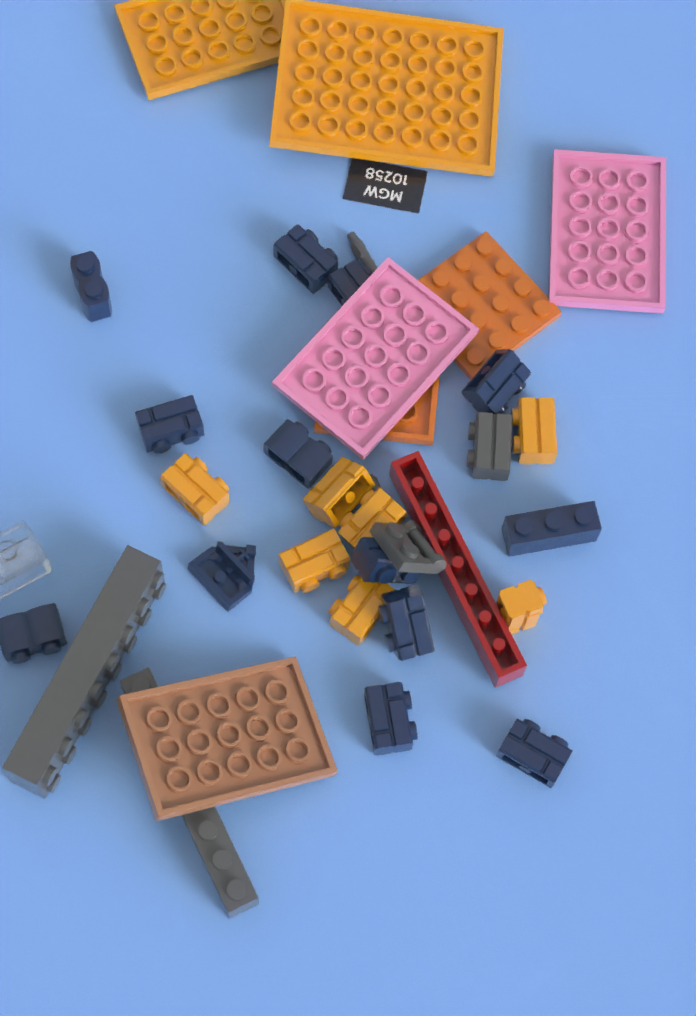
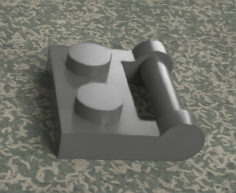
[369,520,447,574]

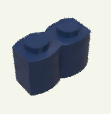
[70,251,112,322]
[263,419,333,489]
[0,603,68,664]

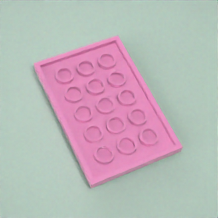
[548,149,666,314]
[272,257,479,460]

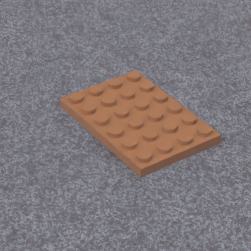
[116,656,338,821]

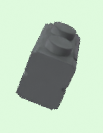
[466,412,512,481]

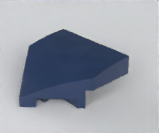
[187,541,256,612]

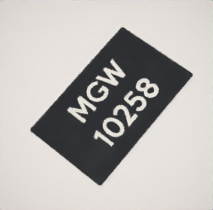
[343,158,428,213]

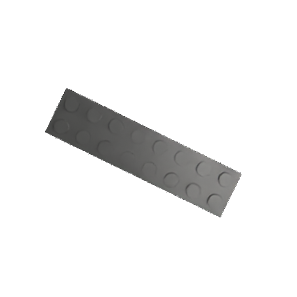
[2,545,166,799]

